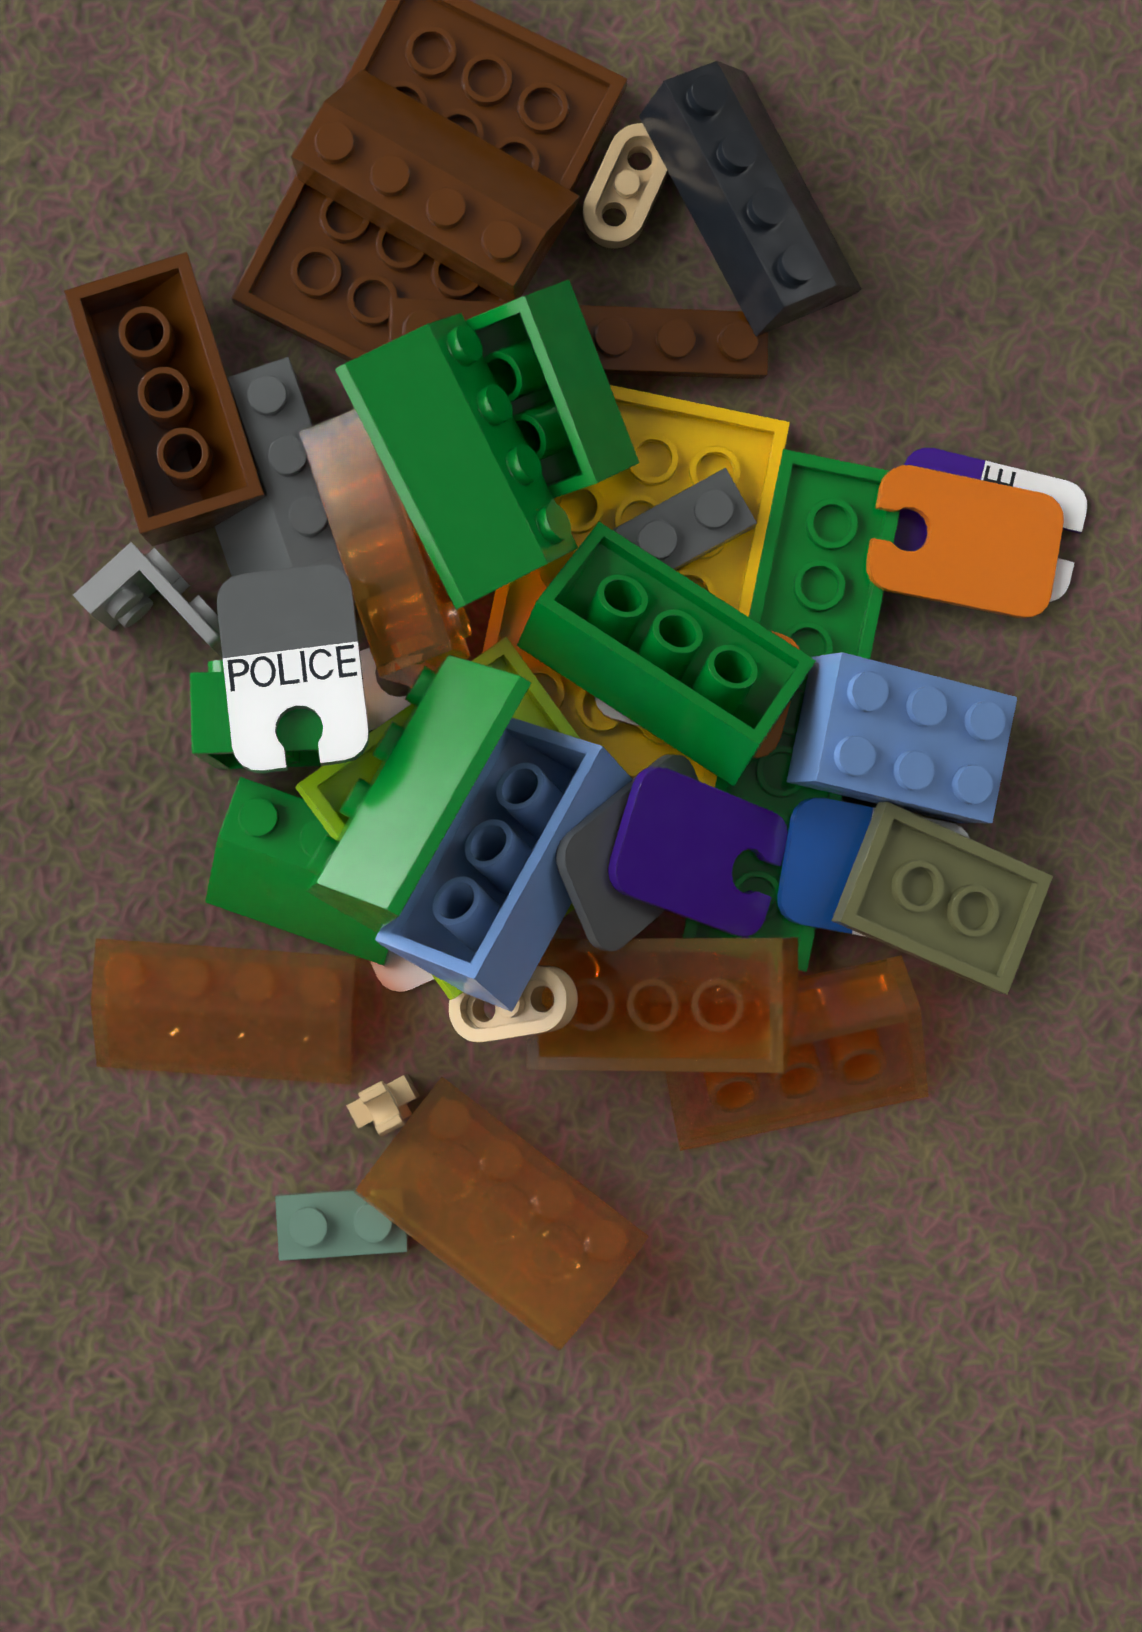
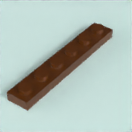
[389,298,768,379]

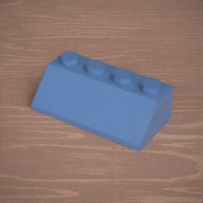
[375,718,632,1012]

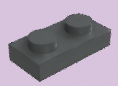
[614,468,757,571]

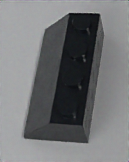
[639,61,861,337]

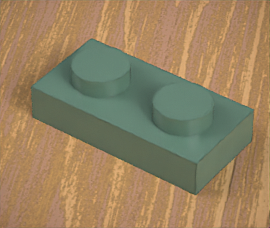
[275,1185,409,1261]

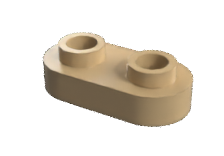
[583,123,669,248]
[449,966,578,1042]

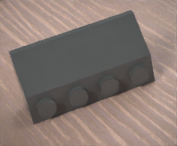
[215,357,376,615]

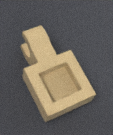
[346,1074,419,1137]

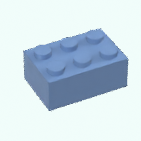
[787,652,1017,823]

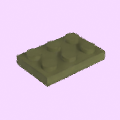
[831,802,1053,995]

